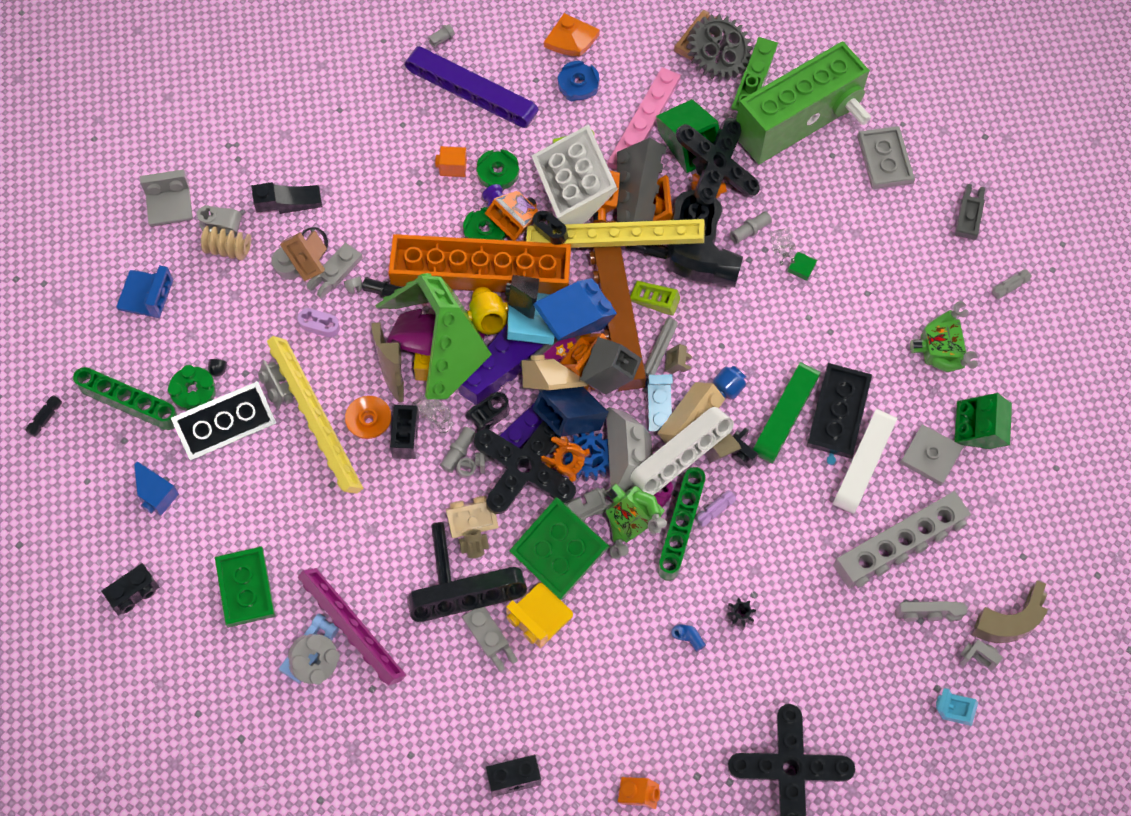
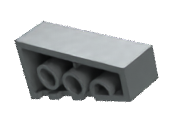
[617,137,667,222]

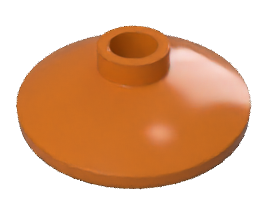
[345,396,392,439]

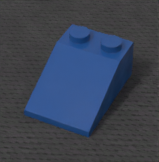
[533,278,617,341]

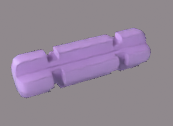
[696,490,736,527]

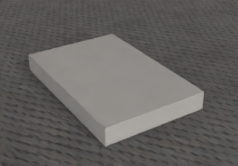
[857,126,915,189]

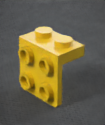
[506,583,573,649]

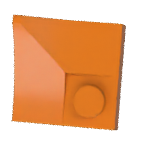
[544,13,600,57]

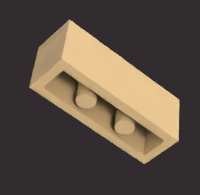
[657,382,725,443]

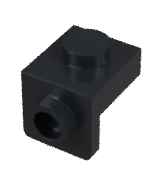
[732,427,758,469]

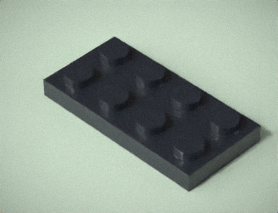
[806,363,872,459]

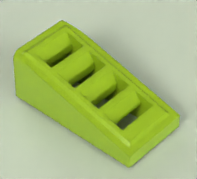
[630,281,680,316]

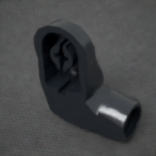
[667,190,743,288]

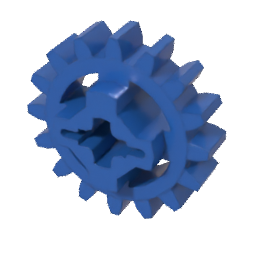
[564,431,610,481]

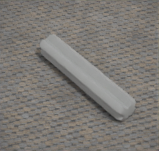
[644,318,678,377]

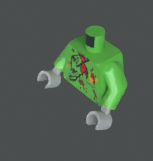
[910,301,978,373]
[605,483,667,559]

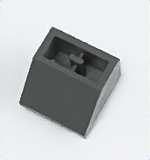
[580,337,642,395]

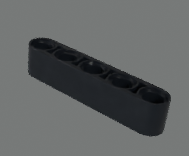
[407,567,527,622]

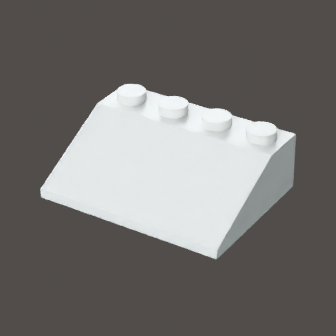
[531,124,618,224]

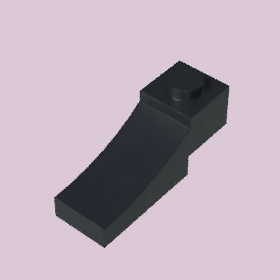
[251,182,323,214]

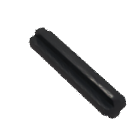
[431,522,452,584]

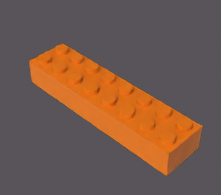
[389,234,571,294]

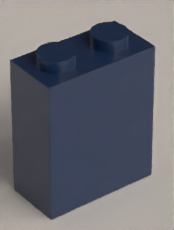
[532,386,609,437]

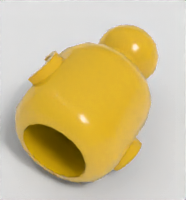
[467,287,508,335]

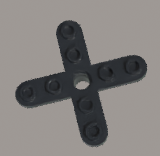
[676,118,760,206]
[474,421,576,514]
[727,704,856,816]

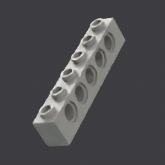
[833,491,971,589]

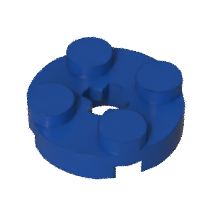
[558,61,600,102]

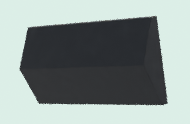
[171,381,276,461]

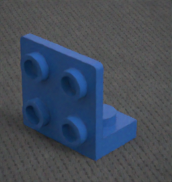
[116,265,173,318]

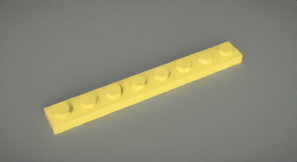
[526,219,705,248]
[267,336,364,494]

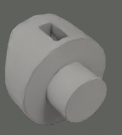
[271,247,300,280]

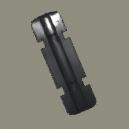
[25,395,62,437]

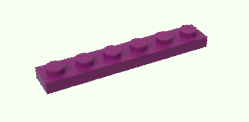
[297,568,406,686]

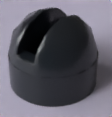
[208,359,227,376]

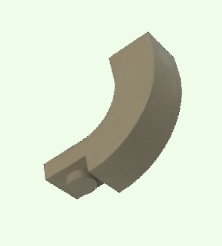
[971,580,1048,643]

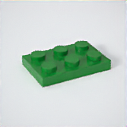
[214,546,276,628]

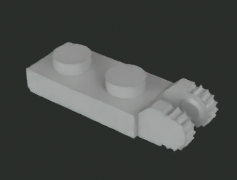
[306,242,363,298]
[895,601,968,622]
[462,607,518,672]

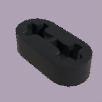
[532,210,568,245]

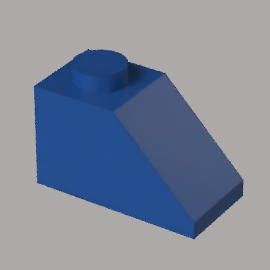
[134,461,179,516]

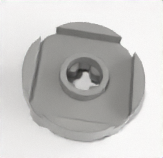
[288,633,340,685]

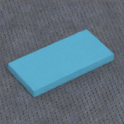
[507,293,555,345]

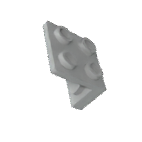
[140,169,193,227]

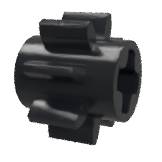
[725,598,756,630]

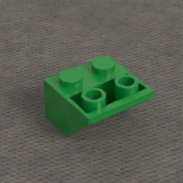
[955,393,1012,449]

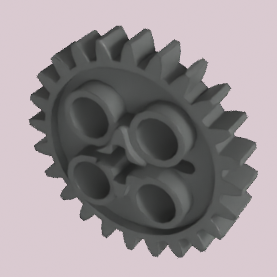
[686,14,753,81]

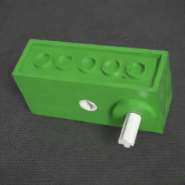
[736,41,872,165]

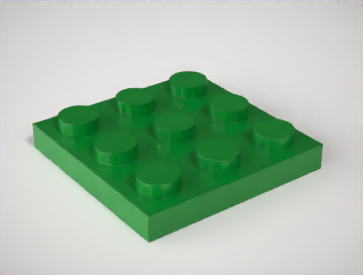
[509,497,610,600]

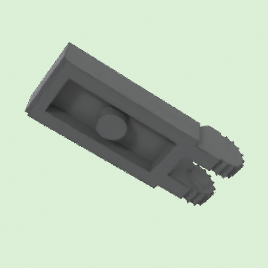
[955,183,985,240]

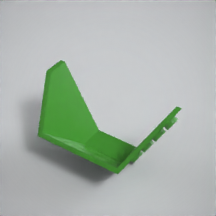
[375,273,492,399]

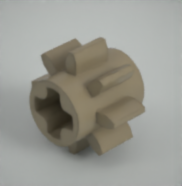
[459,529,489,558]

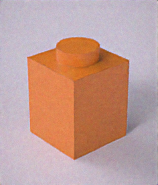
[435,146,467,177]

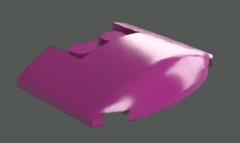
[387,309,486,356]

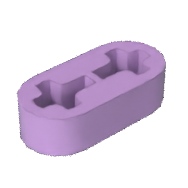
[297,308,340,337]

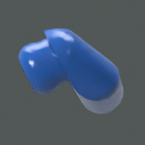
[671,624,706,652]

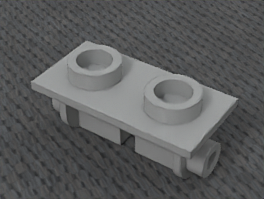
[258,360,294,410]
[565,488,612,522]

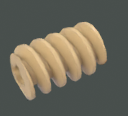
[201,225,251,260]

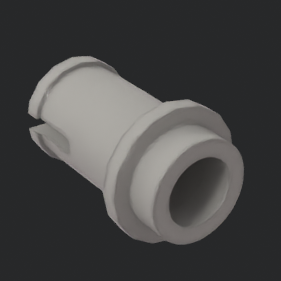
[427,24,455,48]

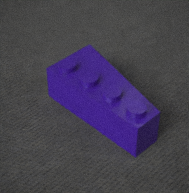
[459,324,545,405]

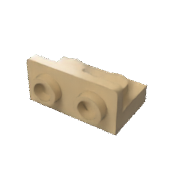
[445,495,499,538]

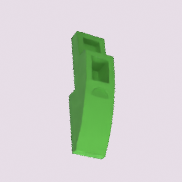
[731,37,778,111]

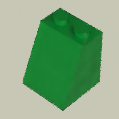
[656,99,719,173]

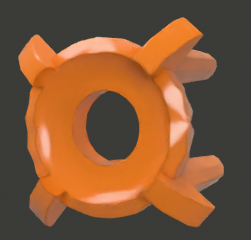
[541,436,590,482]

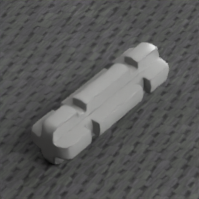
[991,269,1032,299]

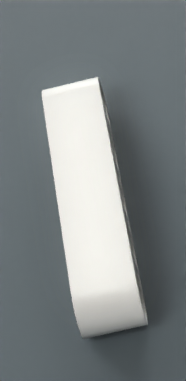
[630,407,734,495]
[832,409,898,514]

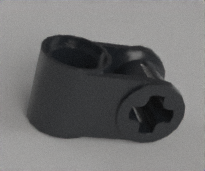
[465,392,510,432]

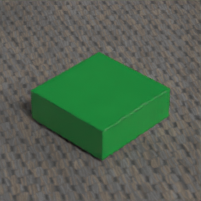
[787,251,818,281]

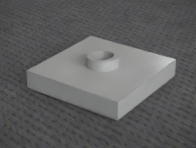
[900,424,964,486]

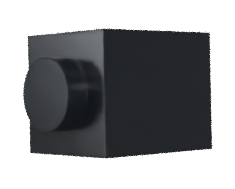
[505,275,539,319]

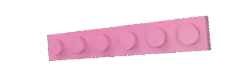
[607,67,681,170]

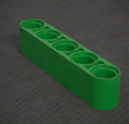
[753,362,821,464]
[73,367,177,430]
[658,467,706,581]

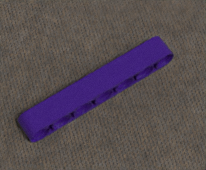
[404,46,539,128]

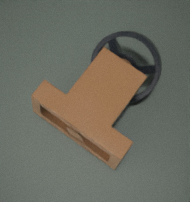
[280,227,328,281]

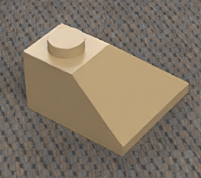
[522,354,587,390]

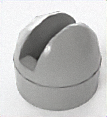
[343,276,362,294]
[456,458,476,478]

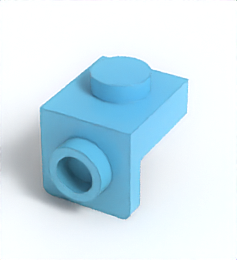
[936,688,978,726]

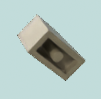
[705,433,741,464]

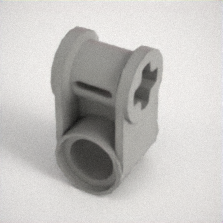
[197,205,242,237]

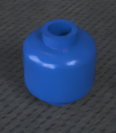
[712,365,746,400]

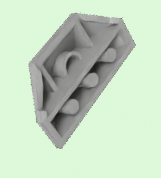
[606,407,653,492]

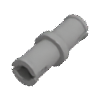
[729,211,772,244]
[440,426,476,473]

